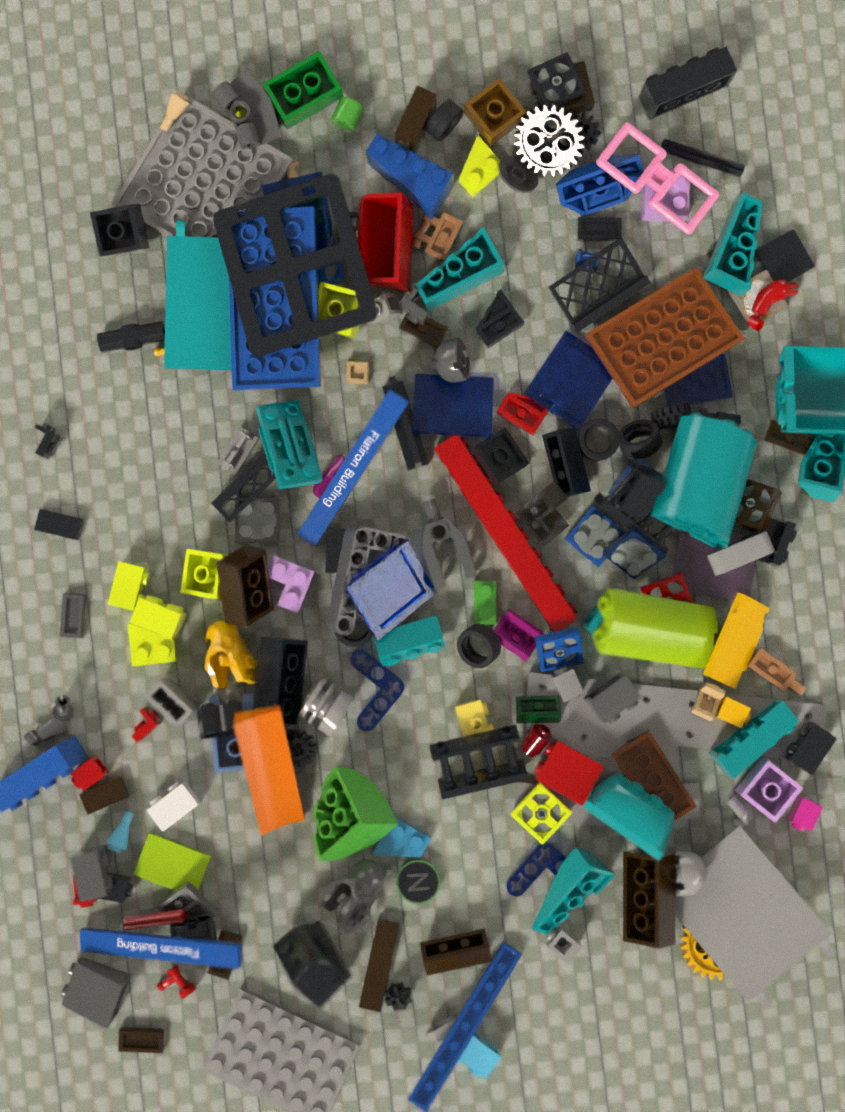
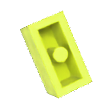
[107,561,150,611]

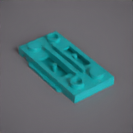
[256,400,323,490]

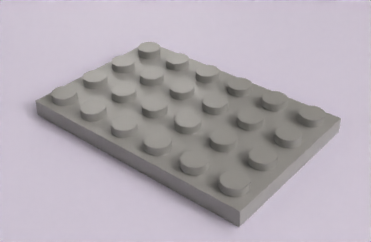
[202,987,360,1112]

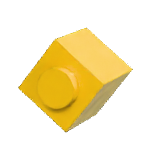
[715,696,751,729]

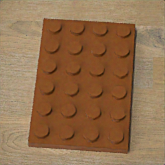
[585,267,745,409]

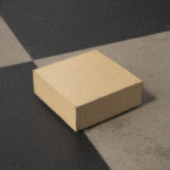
[346,361,369,384]

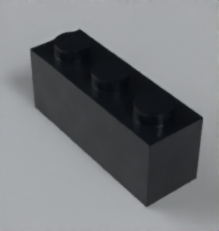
[542,427,591,499]

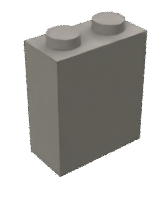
[144,677,200,728]

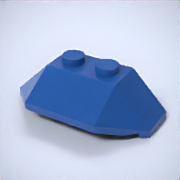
[556,154,644,216]

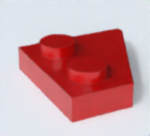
[496,393,556,435]

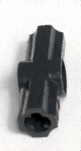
[97,321,165,353]

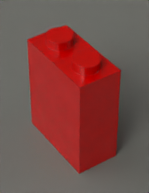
[533,739,604,806]

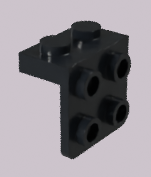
[737,518,797,566]

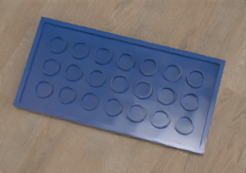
[229,206,321,391]

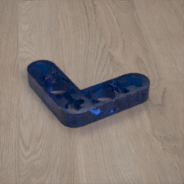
[350,649,405,732]
[506,842,567,897]

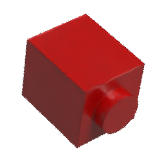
[71,755,109,791]

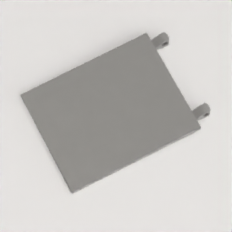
[675,826,835,1009]

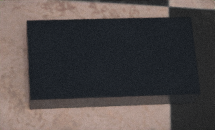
[577,218,622,241]
[34,509,84,541]

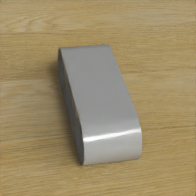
[706,531,775,576]

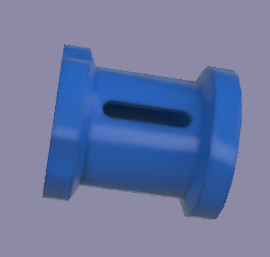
[575,248,599,271]

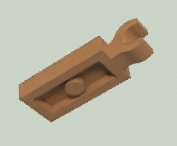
[747,648,806,695]

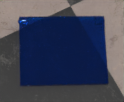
[411,373,494,437]

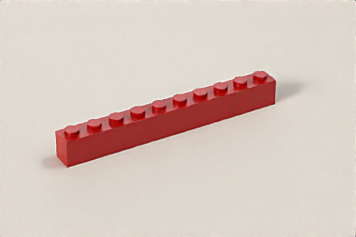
[434,433,578,632]

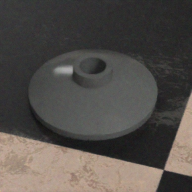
[498,156,538,193]

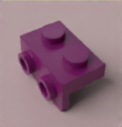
[493,609,545,662]

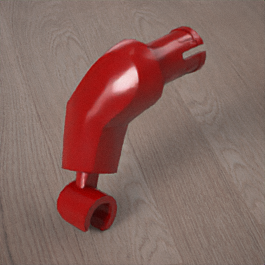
[747,279,799,331]

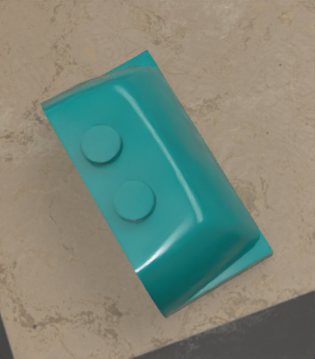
[583,773,674,861]

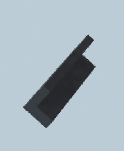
[211,452,276,523]

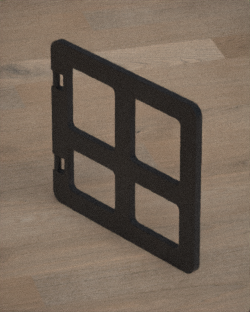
[213,174,378,357]

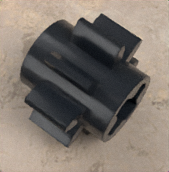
[384,981,412,1012]

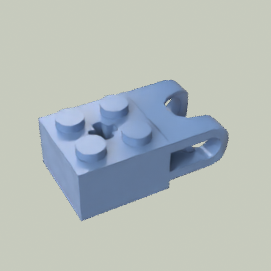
[209,691,254,773]

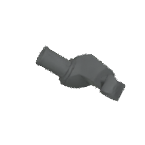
[24,695,74,746]

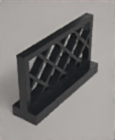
[548,238,651,332]
[382,376,429,471]

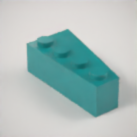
[702,192,763,296]
[415,226,504,312]
[709,699,799,779]

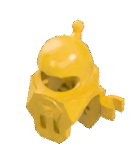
[205,620,258,690]

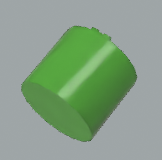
[331,97,364,131]

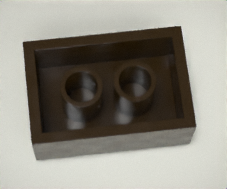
[216,545,274,628]

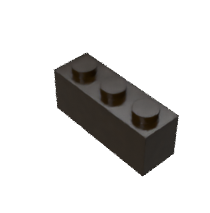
[420,928,492,976]

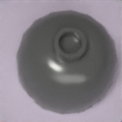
[432,337,471,383]

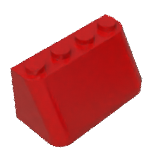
[357,193,414,292]

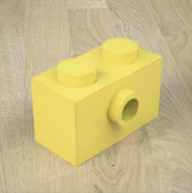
[455,698,494,736]

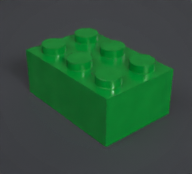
[262,51,343,129]

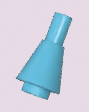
[106,811,134,853]

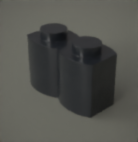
[196,700,243,739]

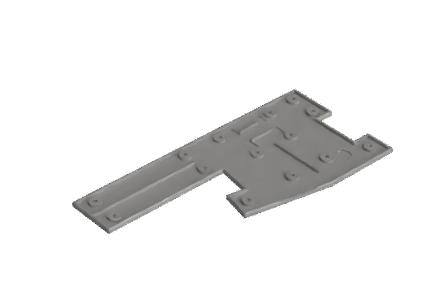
[514,672,827,827]

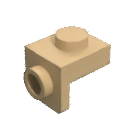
[691,683,726,722]

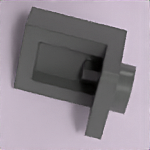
[401,288,428,326]

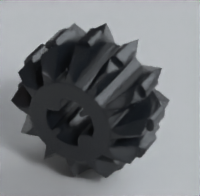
[563,112,601,150]
[287,730,317,768]

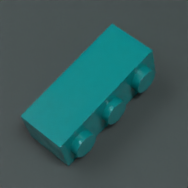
[373,615,446,666]

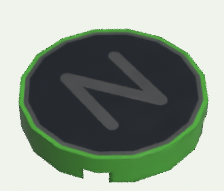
[396,859,440,904]

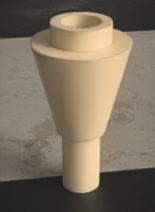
[160,91,190,132]

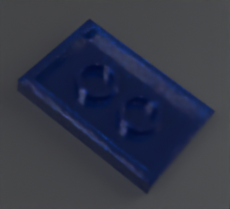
[664,354,733,407]

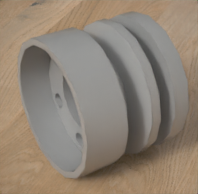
[298,677,355,737]

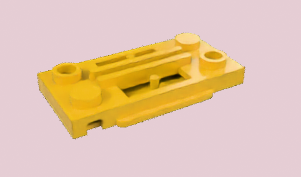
[703,592,770,689]

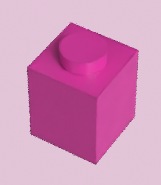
[786,795,823,832]

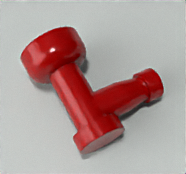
[157,964,197,999]

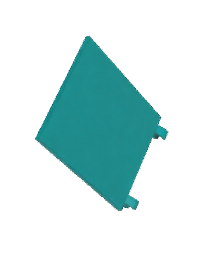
[164,220,232,371]

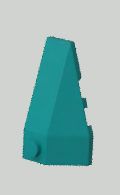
[798,434,845,503]
[532,847,616,934]

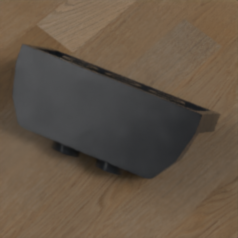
[273,920,352,1009]

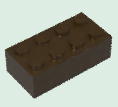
[623,848,676,949]

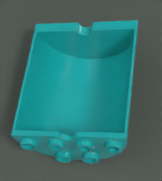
[775,346,845,434]
[651,413,757,549]

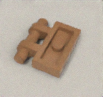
[412,212,463,262]

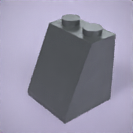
[61,957,131,1029]

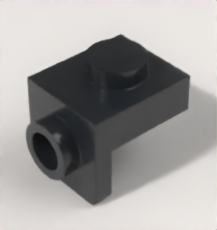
[34,423,61,459]

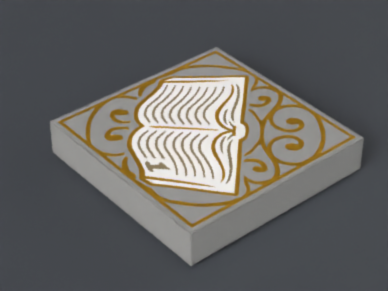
[727,269,789,330]

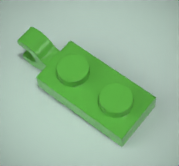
[474,581,496,641]

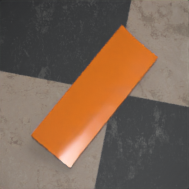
[234,706,305,836]

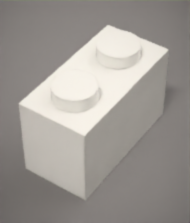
[147,781,201,832]

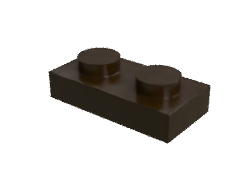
[399,314,448,348]

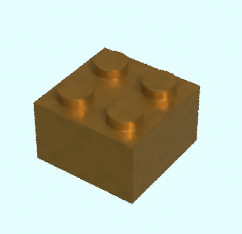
[464,78,526,147]

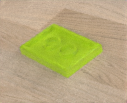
[133,832,212,891]

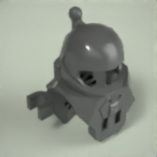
[321,859,394,935]

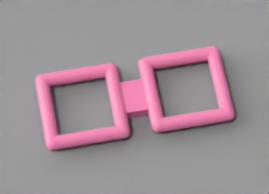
[596,122,720,234]

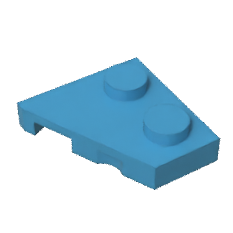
[372,817,432,857]

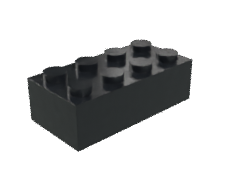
[639,46,737,120]
[252,636,308,729]

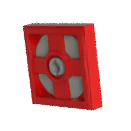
[640,572,693,603]

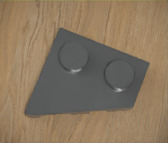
[156,881,218,920]

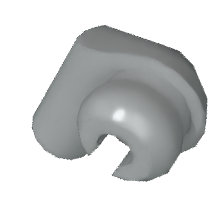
[727,796,749,829]

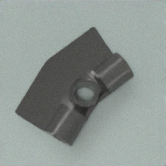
[213,68,281,149]

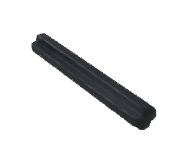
[661,139,745,177]

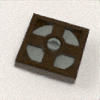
[735,479,782,532]

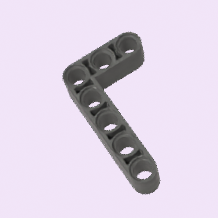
[327,525,411,635]

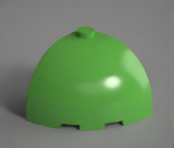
[313,766,398,861]

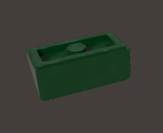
[516,696,561,724]

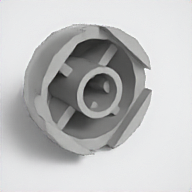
[672,851,709,896]

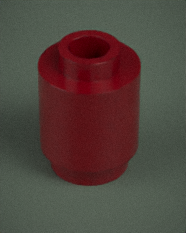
[521,724,552,757]

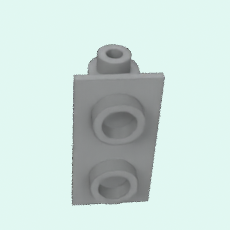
[217,427,259,475]

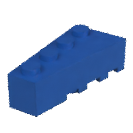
[366,134,454,220]
[0,735,89,812]

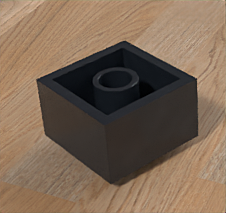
[90,204,150,257]

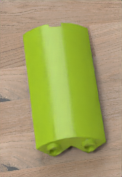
[593,588,718,669]

